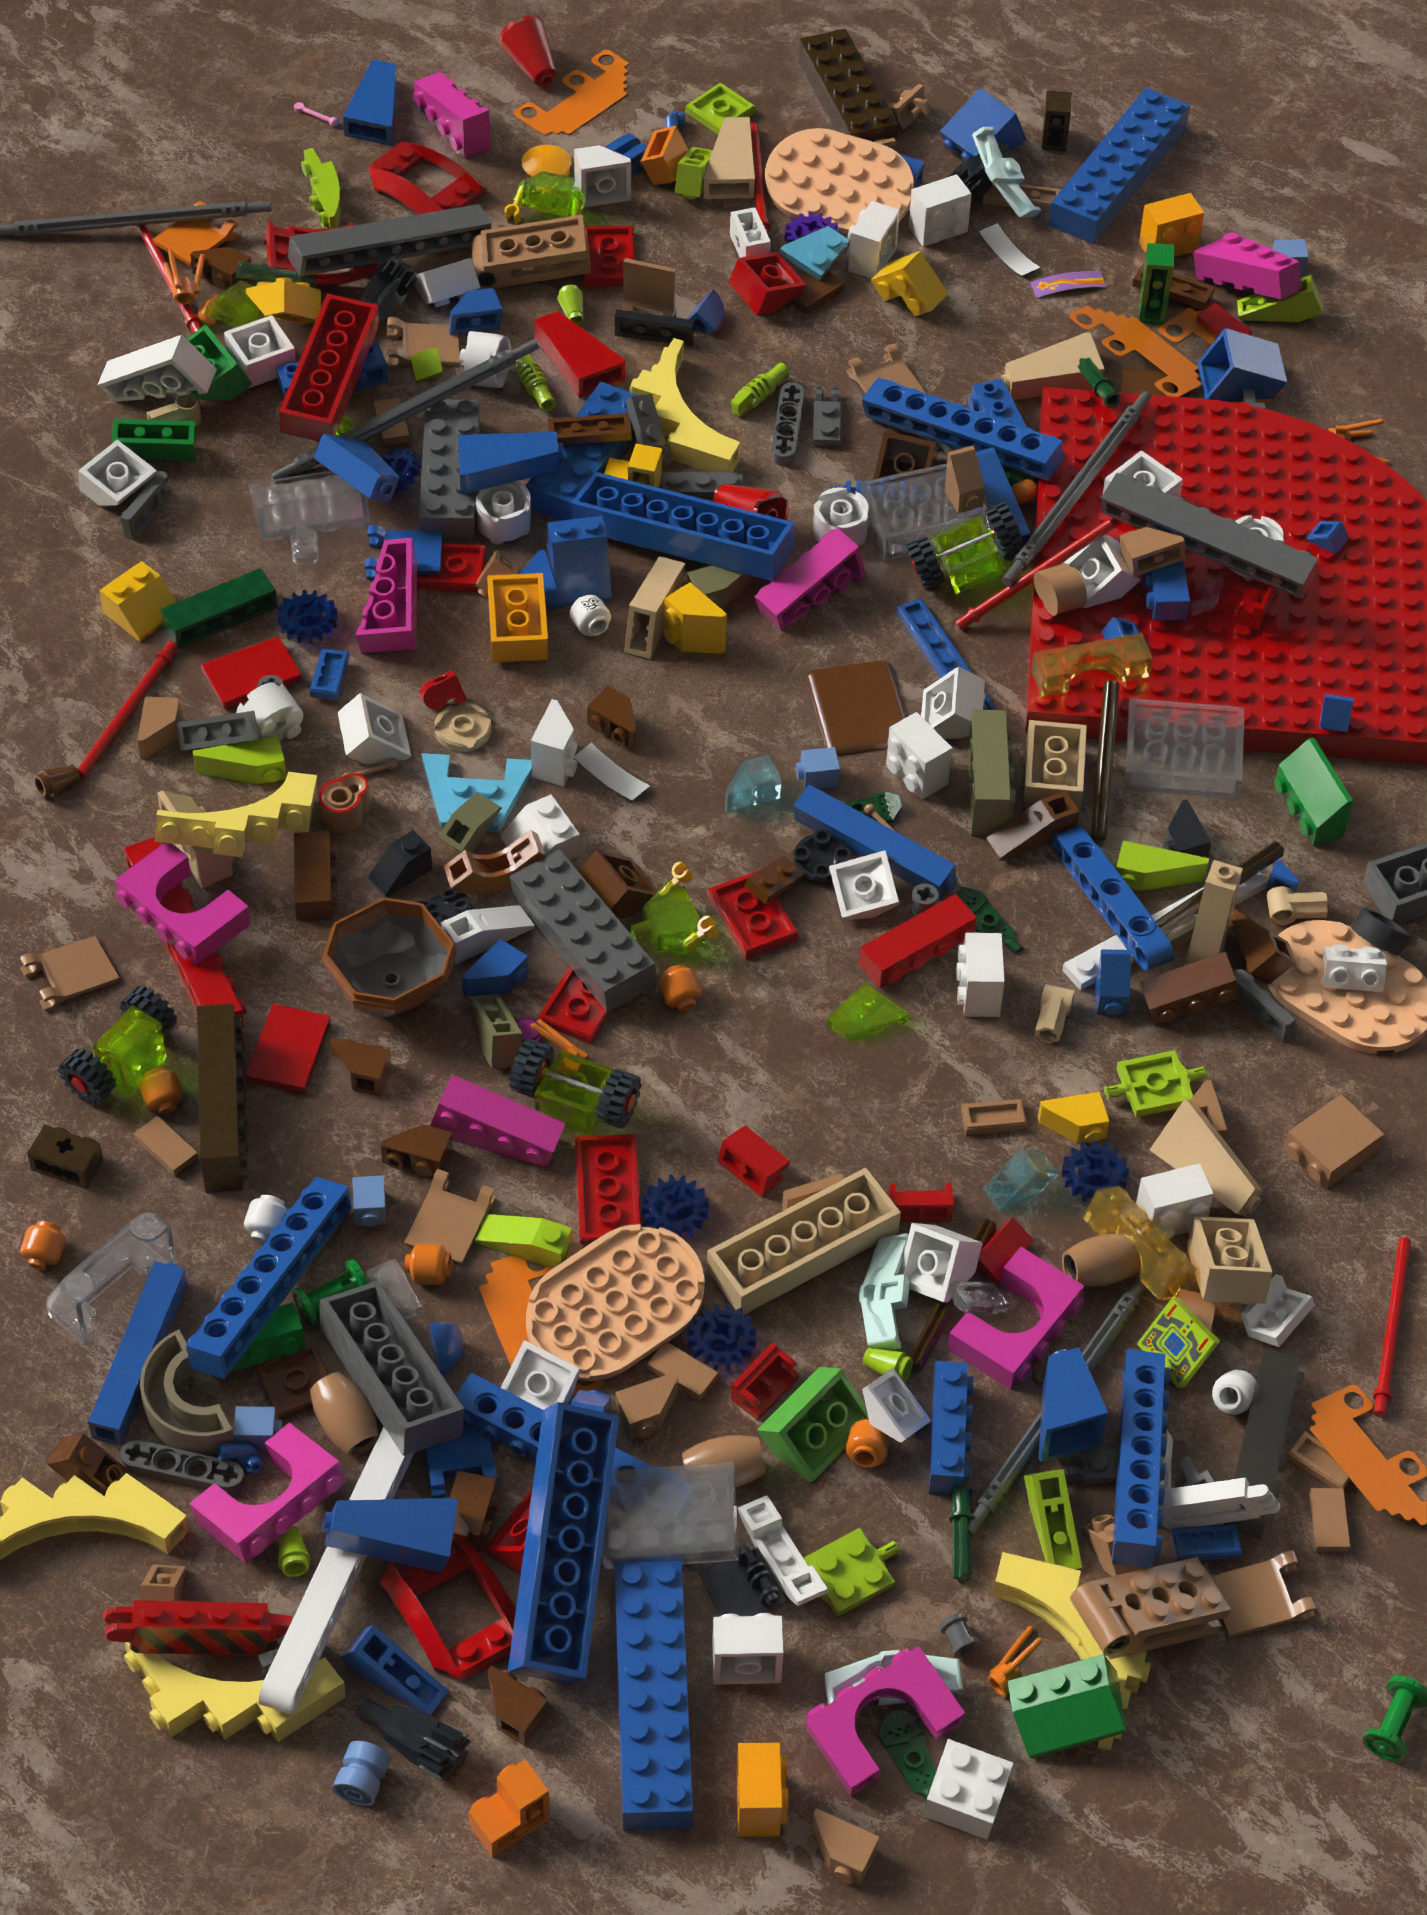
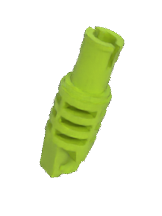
[515,354,556,412]
[731,363,790,417]

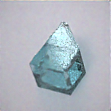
[725,754,782,813]
[982,1147,1059,1212]

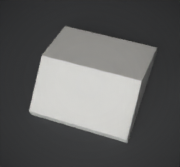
[829,851,900,920]
[501,1340,581,1410]
[862,1368,931,1443]

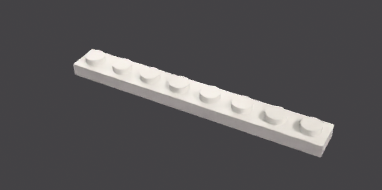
[1063,872,1268,991]

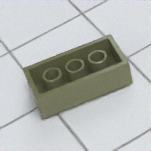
[968,710,1015,836]

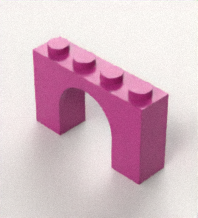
[115,843,251,965]
[947,1247,1085,1390]
[189,1423,346,1564]
[805,1646,965,1796]

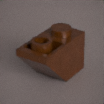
[190,247,253,294]
[587,686,636,751]
[330,1037,392,1096]
[381,1124,453,1177]
[47,1433,130,1496]
[450,1471,501,1551]
[488,1665,548,1746]

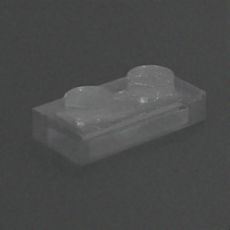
[367,1258,423,1320]
[947,1281,1010,1314]

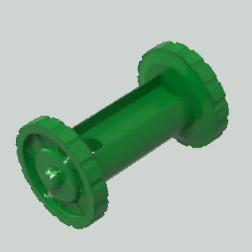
[292,1259,369,1327]
[1362,1675,1427,1762]

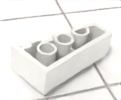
[97,335,217,402]

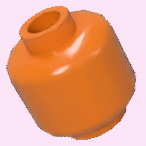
[659,964,702,1011]
[139,1067,184,1115]
[20,1221,66,1270]
[405,1244,453,1285]
[846,1419,891,1468]

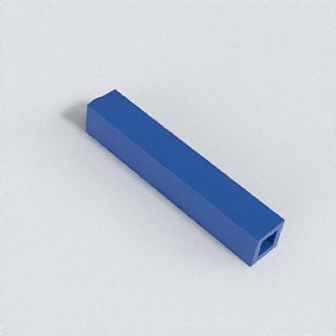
[793,784,958,900]
[88,1261,188,1446]

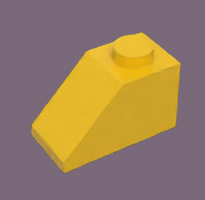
[1038,1091,1109,1143]

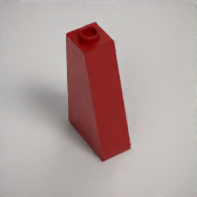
[535,311,626,398]

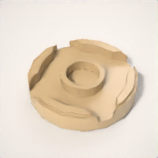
[435,702,491,752]

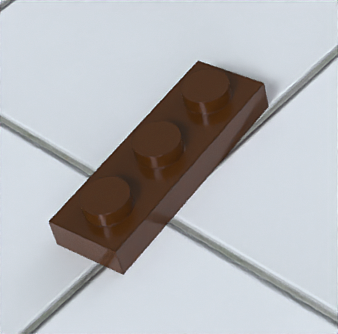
[1132,263,1215,310]
[548,413,632,445]

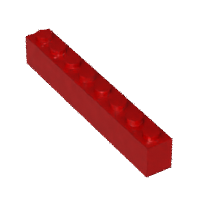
[124,837,247,1028]

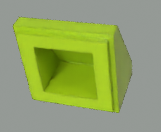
[410,347,443,382]

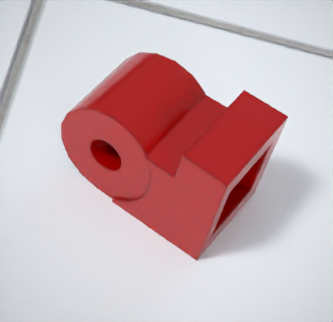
[419,670,467,710]

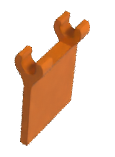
[152,201,239,266]

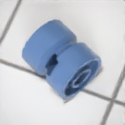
[332,1741,391,1806]

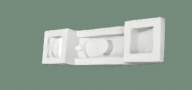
[738,1495,828,1606]

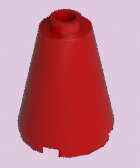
[499,15,556,86]
[713,484,789,520]

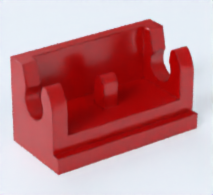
[1232,578,1277,630]
[717,1125,790,1197]
[888,1183,954,1222]
[731,1342,799,1420]

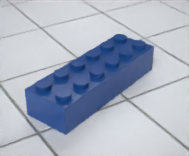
[525,382,637,521]

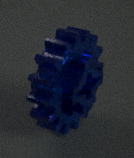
[380,448,422,496]
[277,590,338,644]
[1061,1141,1129,1205]
[642,1175,709,1238]
[688,1304,757,1370]

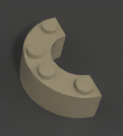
[140,1330,234,1455]

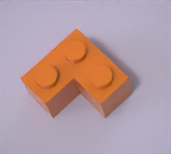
[468,1759,550,1858]

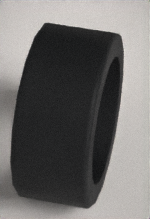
[1351,908,1411,955]

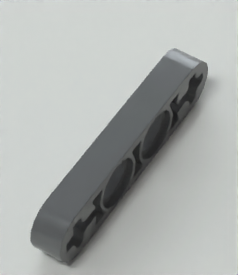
[771,382,804,466]
[120,1440,245,1495]

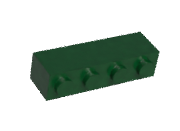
[160,568,278,650]

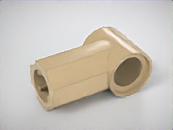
[147,392,202,427]
[1266,886,1328,926]
[1034,984,1075,1044]

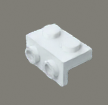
[1323,944,1387,992]
[1241,1274,1315,1347]

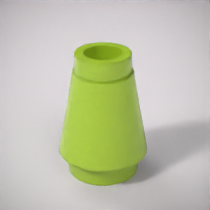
[557,285,584,325]
[863,1347,913,1382]
[278,1526,311,1577]

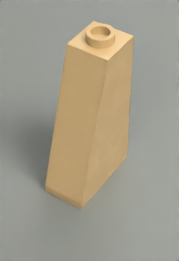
[703,117,755,199]
[1001,332,1104,400]
[624,556,685,659]
[1185,860,1243,965]
[1150,1099,1263,1216]

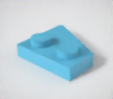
[779,226,849,281]

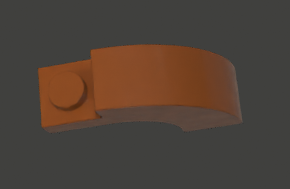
[443,830,546,894]

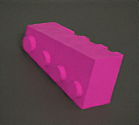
[413,72,491,159]
[1193,233,1302,299]
[755,528,866,630]
[356,538,417,654]
[430,1075,566,1167]

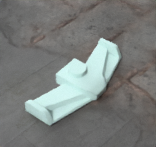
[972,127,1042,218]
[859,1233,910,1350]
[825,1650,964,1706]

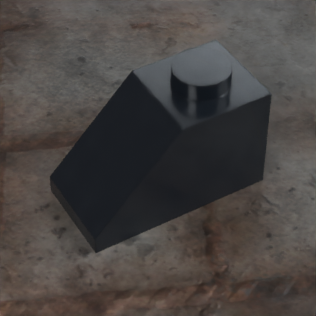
[1163,799,1211,858]
[368,830,432,898]

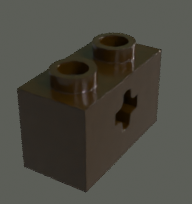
[1041,91,1072,151]
[27,1124,104,1190]

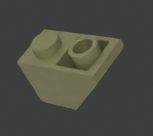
[438,792,502,853]

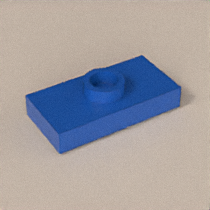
[309,648,350,701]
[1170,1524,1242,1562]

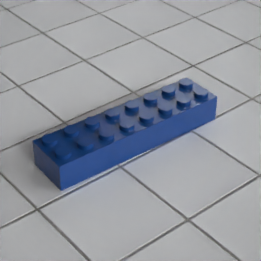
[1049,87,1190,244]
[571,472,795,581]
[508,1402,619,1685]
[615,1560,693,1831]

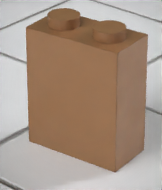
[1284,1094,1384,1189]

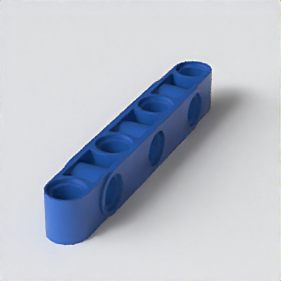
[1052,825,1175,971]

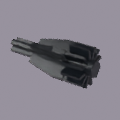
[948,143,1011,208]
[361,256,418,324]
[356,1698,471,1781]

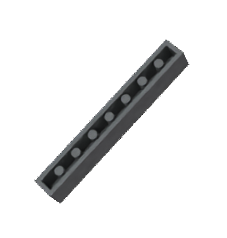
[288,204,492,277]
[1101,473,1318,599]

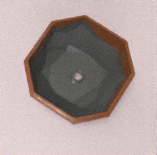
[322,897,457,1018]

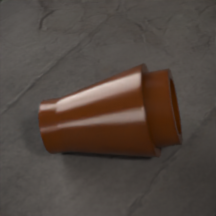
[34,764,80,797]

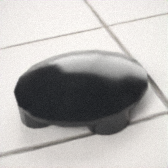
[793,829,851,883]

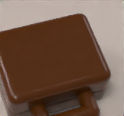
[806,660,907,756]

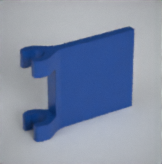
[365,525,443,580]
[425,1411,497,1498]

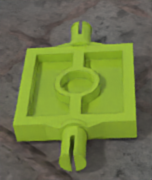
[1104,1050,1207,1118]
[802,1528,900,1617]

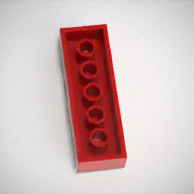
[279,293,379,442]

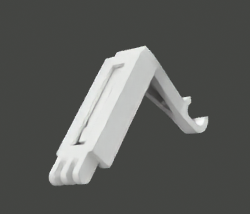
[1158,1430,1281,1531]

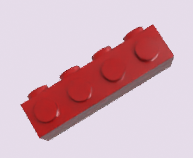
[859,894,977,988]

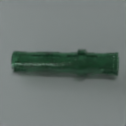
[236,261,317,288]

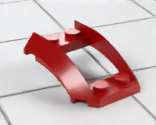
[368,141,487,215]
[263,221,377,288]
[379,1532,516,1681]

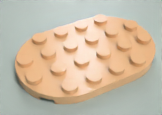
[765,128,914,234]
[1268,920,1427,1054]
[526,1224,705,1381]

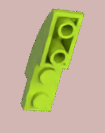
[301,148,341,229]

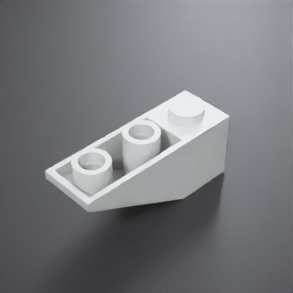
[441,905,535,964]

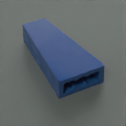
[343,59,397,146]
[458,432,563,494]
[314,433,400,502]
[975,447,1030,559]
[322,1498,458,1573]

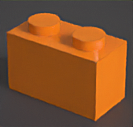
[641,126,688,185]

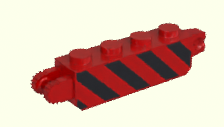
[103,1600,293,1655]

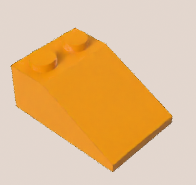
[487,573,548,663]

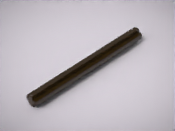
[1091,680,1120,841]
[1155,841,1284,935]
[908,1218,997,1371]

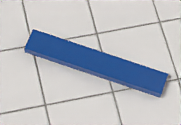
[896,598,998,710]

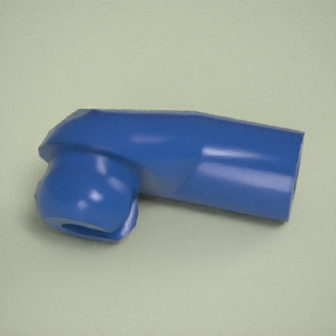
[665,111,686,129]
[217,1442,264,1474]

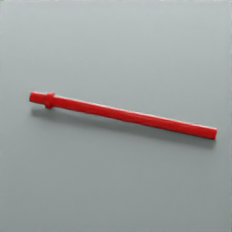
[750,122,771,237]
[137,225,201,334]
[955,519,1115,630]
[77,641,178,779]
[1373,1237,1411,1418]

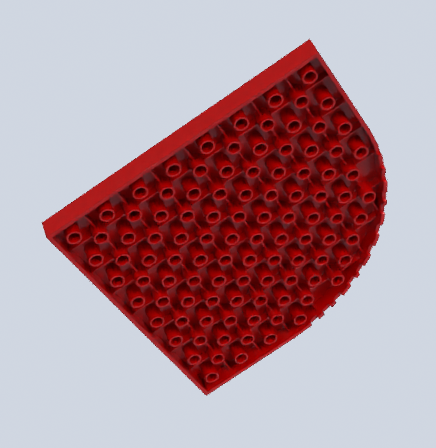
[1025,387,1427,765]

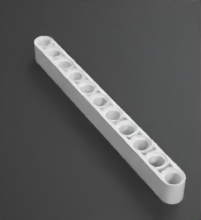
[258,1427,415,1714]

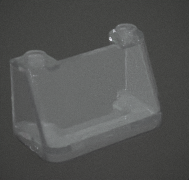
[46,1212,177,1345]

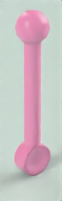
[294,102,339,127]

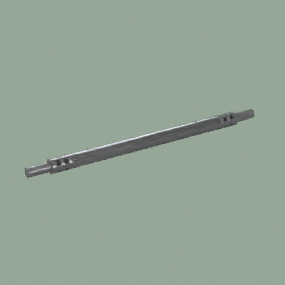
[0,201,272,237]
[271,339,539,483]
[1002,391,1151,586]
[967,1272,1152,1537]

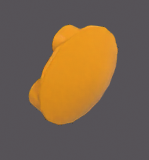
[521,145,572,183]

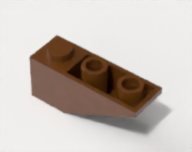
[986,791,1080,861]
[1231,909,1296,984]

